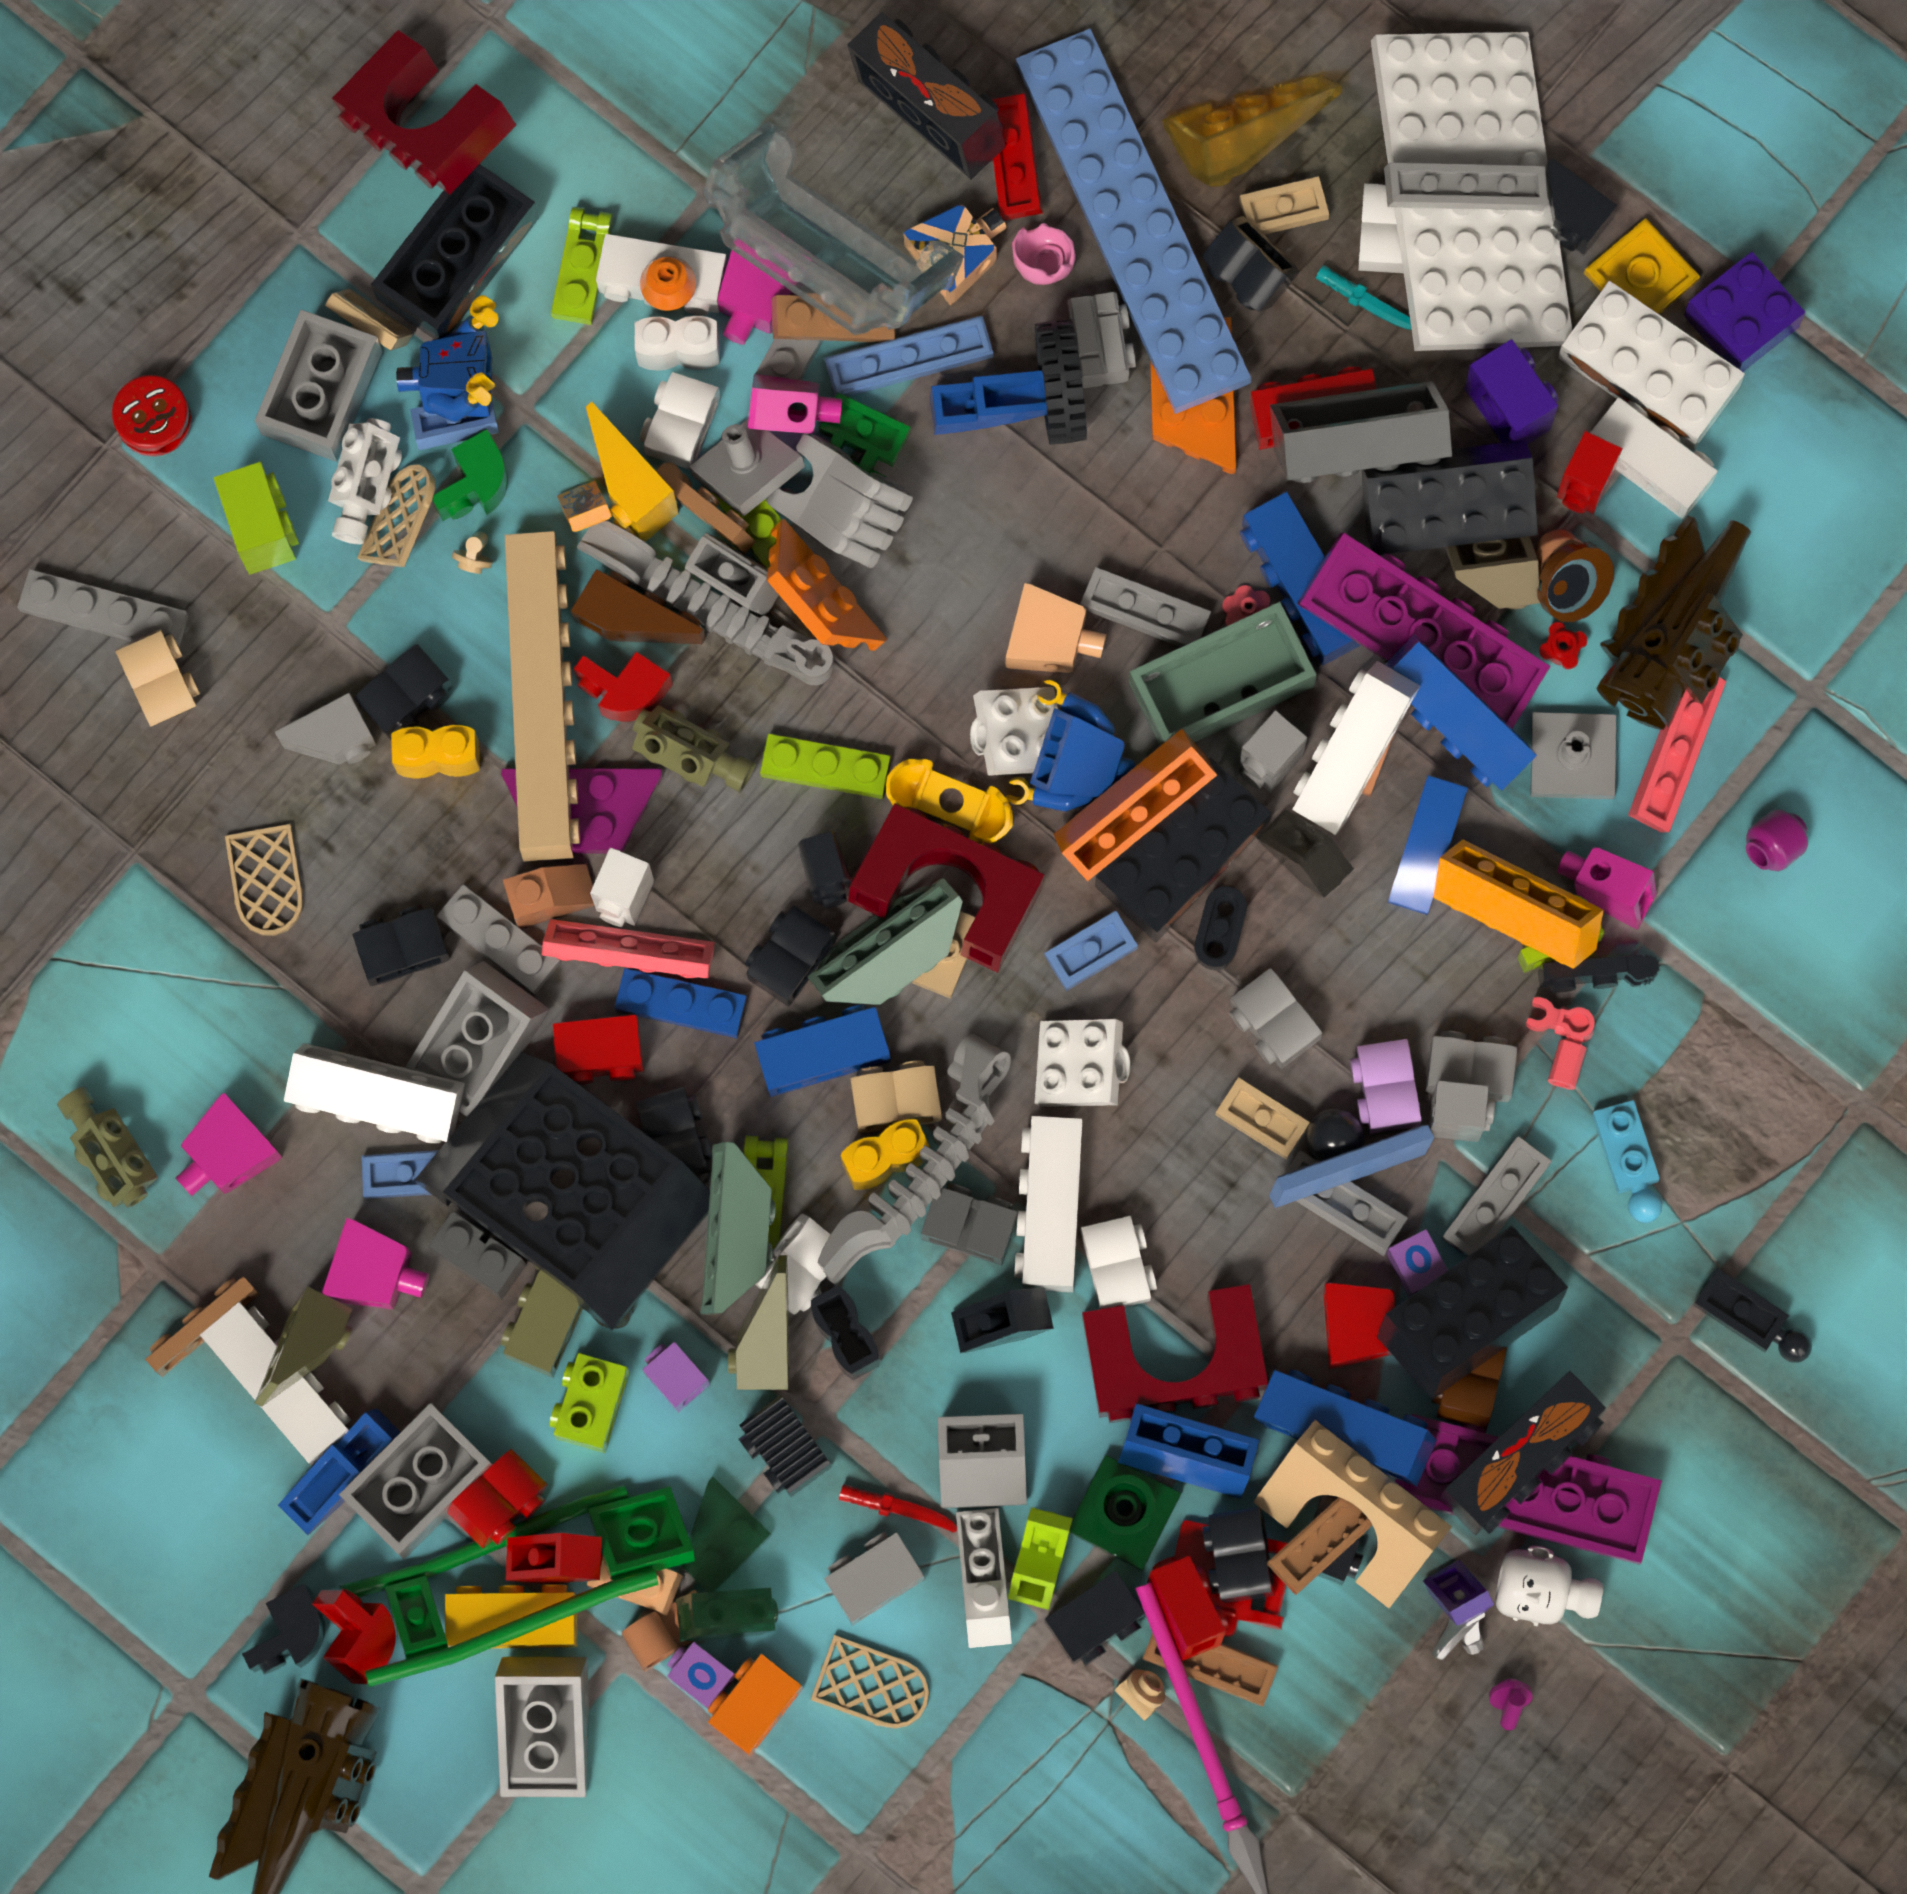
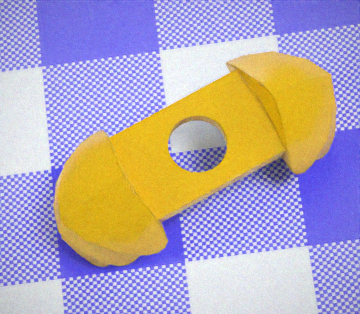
[886,759,1013,844]

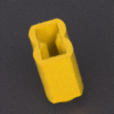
[391,725,480,779]
[840,1119,930,1190]

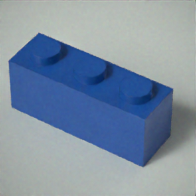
[754,1004,891,1097]
[1118,1404,1259,1499]

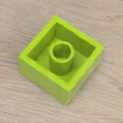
[213,461,299,575]

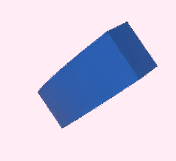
[929,371,1047,435]
[1388,775,1468,915]
[278,1408,401,1535]

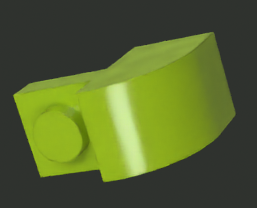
[1007,1507,1073,1610]

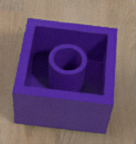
[1684,252,1806,372]
[1464,339,1559,444]

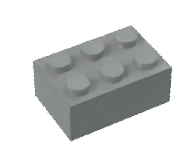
[255,310,383,462]
[339,1403,492,1560]

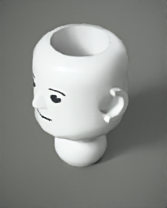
[1495,1546,1604,1627]

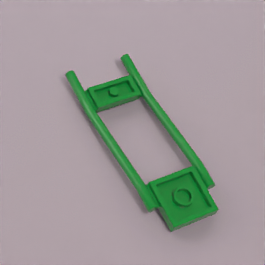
[339,1485,695,1687]

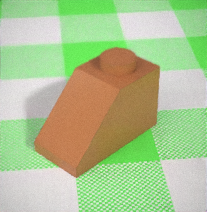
[503,864,595,929]

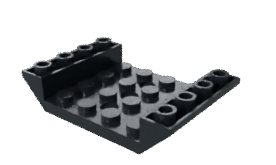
[415,1052,710,1331]

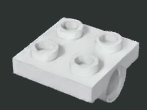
[970,687,1058,775]
[1035,1019,1130,1107]

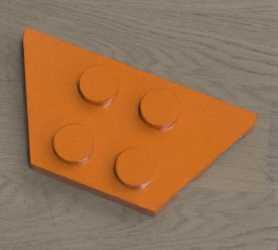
[1150,317,1236,474]
[767,519,888,651]

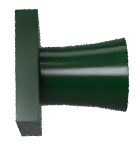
[1069,1455,1182,1571]

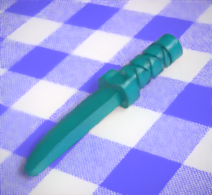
[1315,265,1412,330]

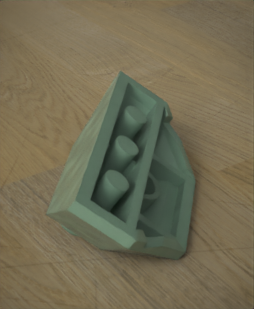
[808,878,963,1005]
[700,1142,775,1315]

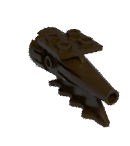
[1596,516,1751,730]
[209,1678,381,1894]

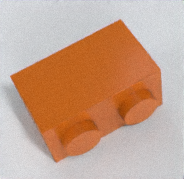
[708,1654,803,1757]

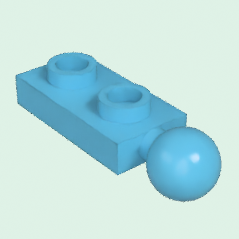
[1592,1100,1662,1223]

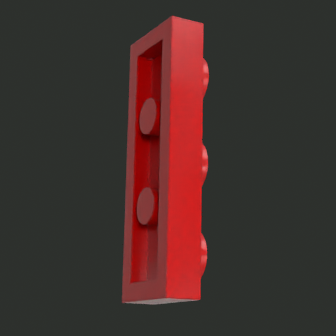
[992,93,1043,221]

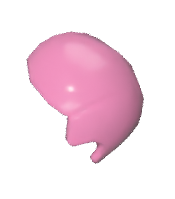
[1012,223,1076,285]

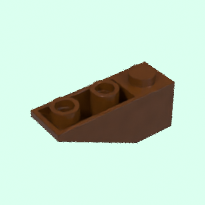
[571,569,705,645]

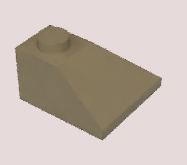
[1446,536,1540,609]

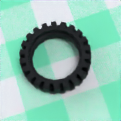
[1034,319,1087,445]

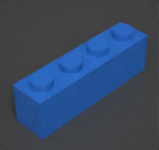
[1239,492,1361,666]
[1384,634,1537,791]
[1254,1369,1437,1487]

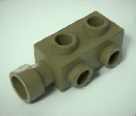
[632,705,756,793]
[57,1087,158,1208]

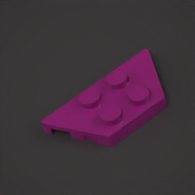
[501,769,662,854]

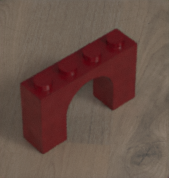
[331,30,516,195]
[848,803,1045,973]
[1082,1284,1268,1423]

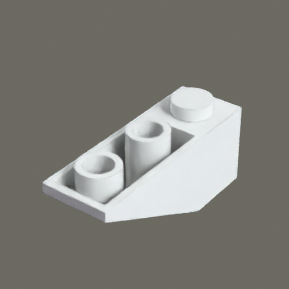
[956,1508,1012,1648]

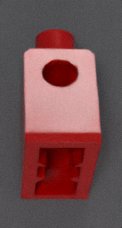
[1323,1283,1395,1369]

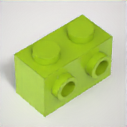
[549,1353,630,1454]

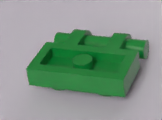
[819,392,911,477]

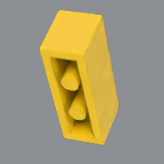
[445,1585,577,1649]

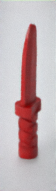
[839,1484,957,1533]

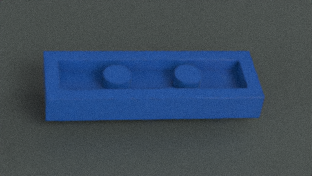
[614,968,747,1039]

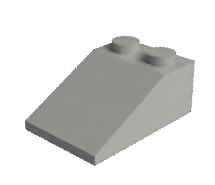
[405,961,550,1117]
[495,1657,589,1797]

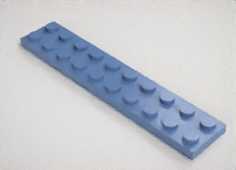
[1016,29,1251,414]

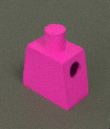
[718,239,808,345]
[748,374,842,434]
[1557,847,1657,930]
[175,1093,282,1196]
[322,1218,429,1309]

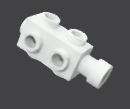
[328,418,402,544]

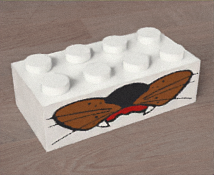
[1558,281,1745,451]

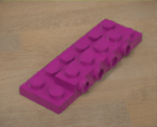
[1297,533,1551,729]
[1394,1414,1662,1565]

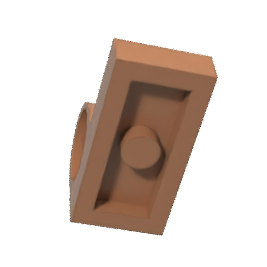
[622,1590,718,1672]

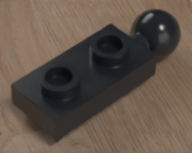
[1693,1268,1812,1363]

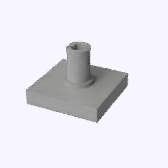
[689,418,805,517]
[1530,712,1616,799]

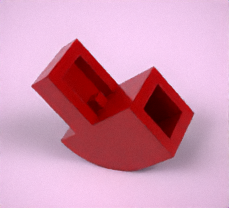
[574,652,673,722]
[312,1589,396,1684]

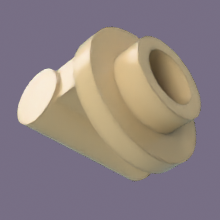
[452,532,493,574]
[1114,1669,1166,1721]

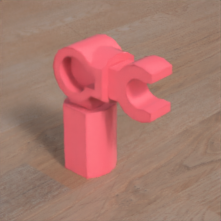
[1526,997,1595,1090]

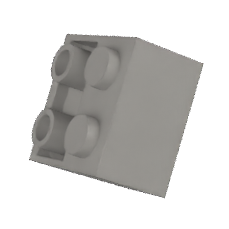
[938,1414,1027,1508]

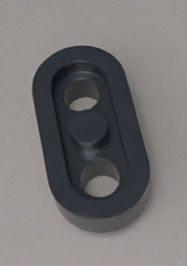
[1194,886,1247,970]

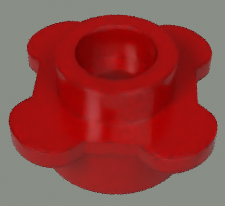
[1539,622,1587,670]

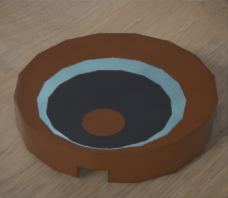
[1537,542,1614,622]

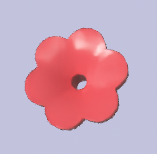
[1222,585,1270,626]

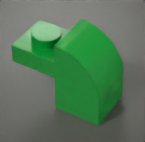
[432,429,508,521]

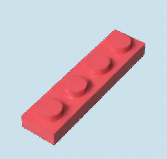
[1628,677,1726,833]
[542,919,715,979]

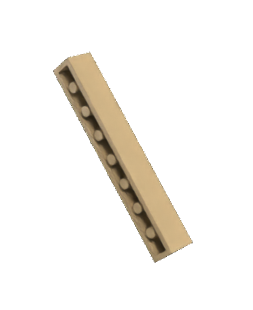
[505,531,580,861]

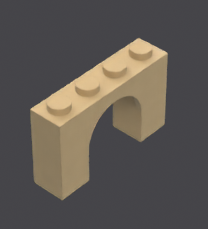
[1253,1420,1452,1608]

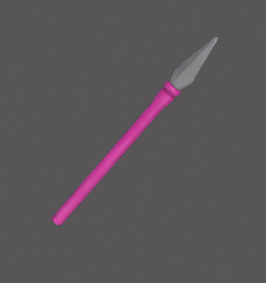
[1135,1582,1268,1894]

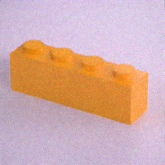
[1433,839,1604,969]

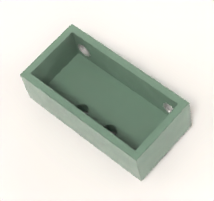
[1129,602,1316,746]

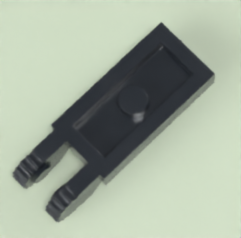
[1538,954,1661,993]

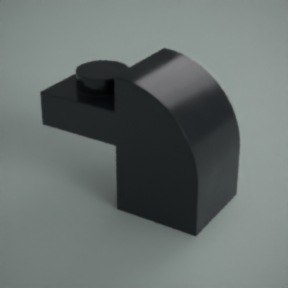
[242,1584,325,1675]

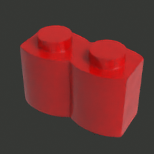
[447,1449,548,1548]

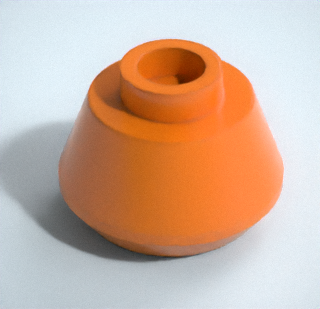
[640,256,696,311]

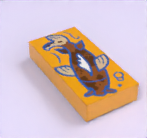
[557,481,612,532]

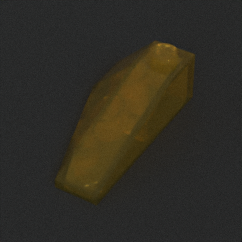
[1162,74,1342,187]

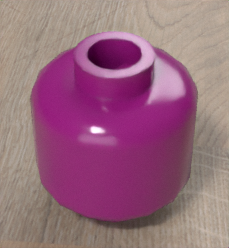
[1745,809,1808,872]

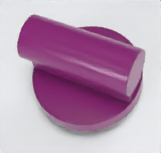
[1489,1679,1533,1730]

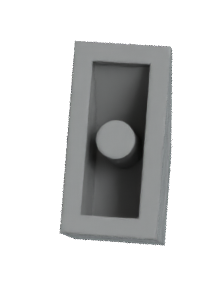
[275,693,376,765]

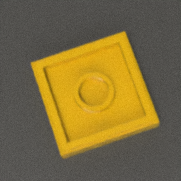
[1584,218,1700,314]

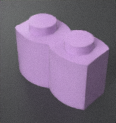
[1350,1039,1421,1134]

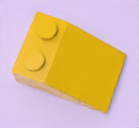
[586,402,679,542]

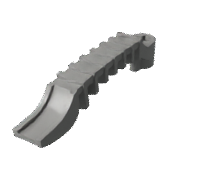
[577,520,833,685]
[817,1034,1011,1286]

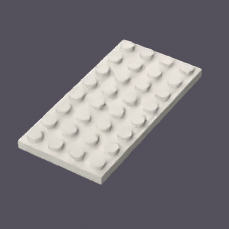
[1371,32,1572,351]

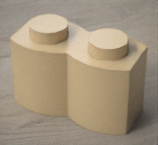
[115,629,200,727]
[850,1060,942,1133]

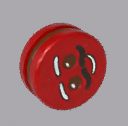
[112,375,192,456]

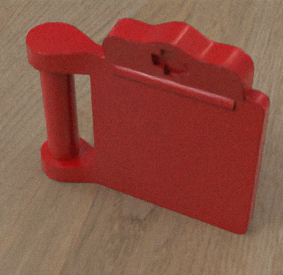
[1174,1520,1288,1637]

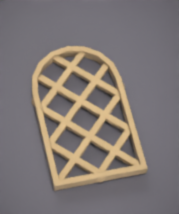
[357,464,435,567]
[225,824,303,936]
[810,1635,929,1729]

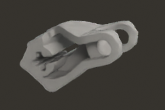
[766,433,913,568]

